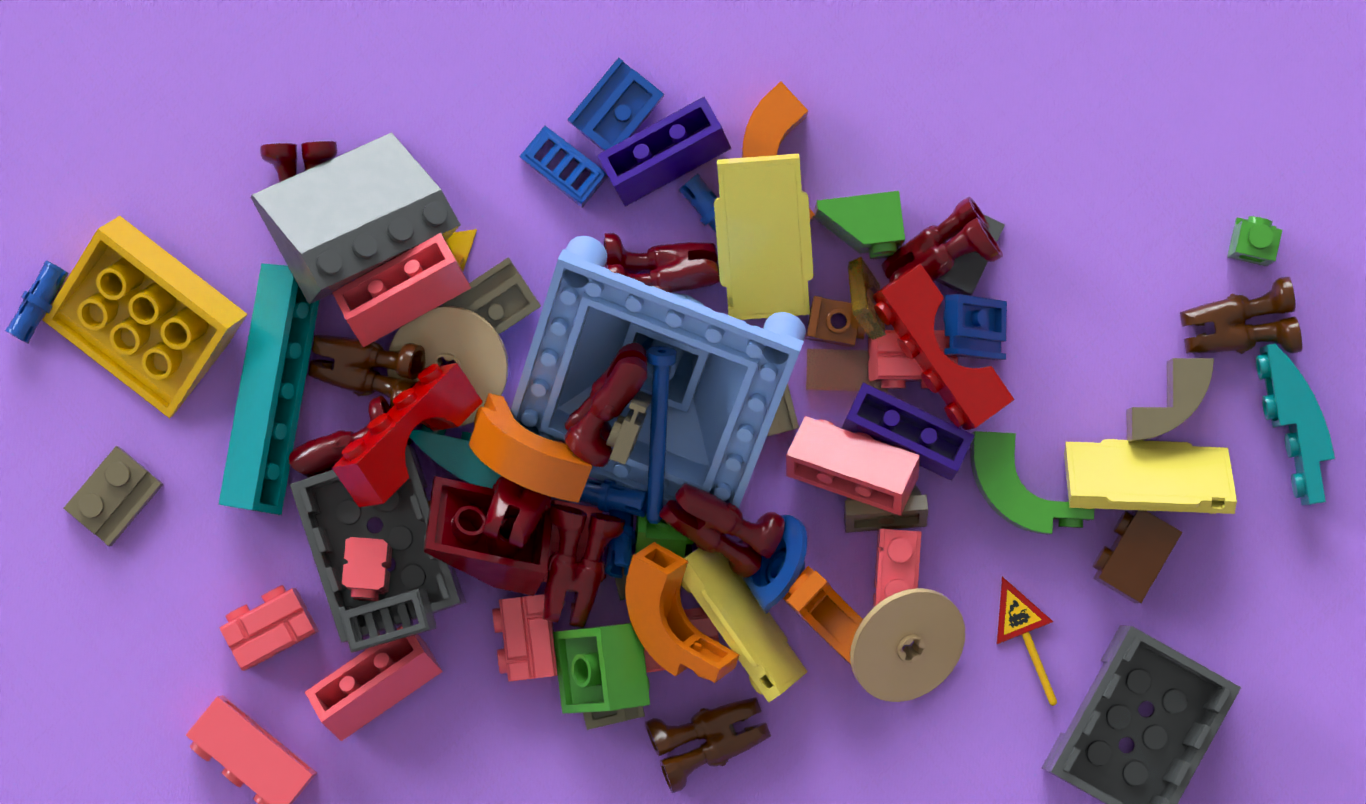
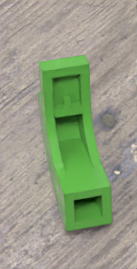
[970,431,1095,535]

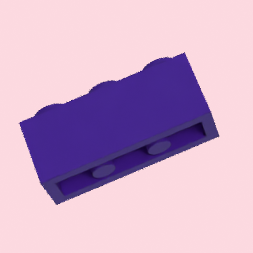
[597,97,732,207]
[841,382,975,481]

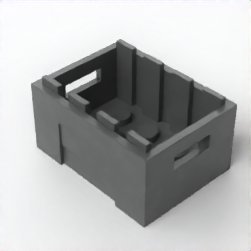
[290,445,466,643]
[1042,625,1241,804]

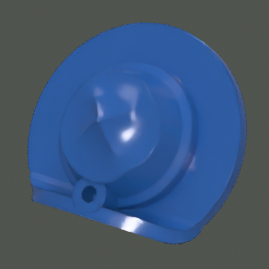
[742,515,807,614]

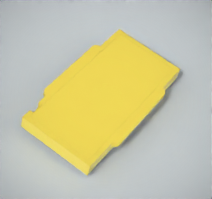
[714,154,814,320]
[1064,439,1237,514]
[681,548,808,703]

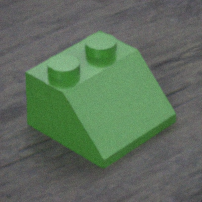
[814,191,905,259]
[553,623,650,714]

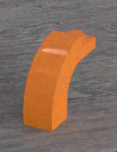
[742,81,815,222]
[468,393,592,503]
[625,542,740,683]
[783,566,863,665]

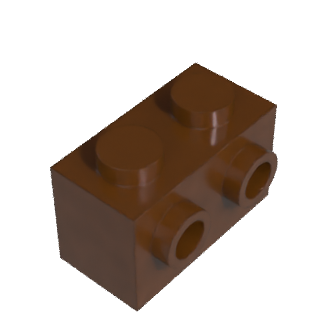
[1093,510,1183,603]

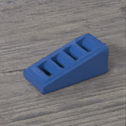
[519,126,608,208]

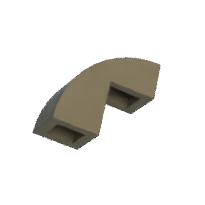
[1126,358,1214,442]

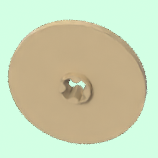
[387,306,508,426]
[850,588,965,702]

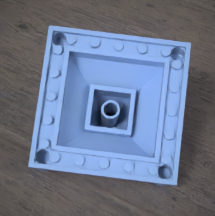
[510,236,806,508]

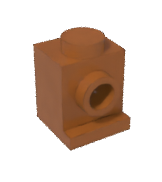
[805,296,868,347]

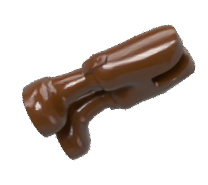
[1180,277,1302,354]
[308,335,426,409]
[645,697,771,793]

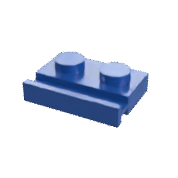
[567,57,664,151]
[943,294,1007,360]

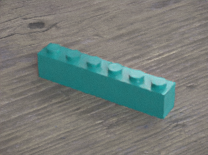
[218,263,320,515]

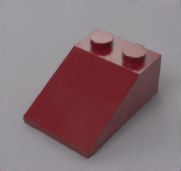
[424,476,555,596]

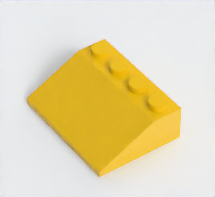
[42,216,248,418]

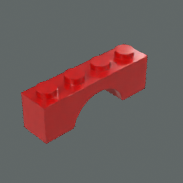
[872,264,1015,430]
[332,363,483,507]

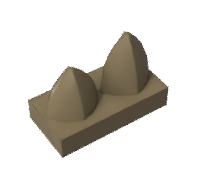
[844,484,928,533]

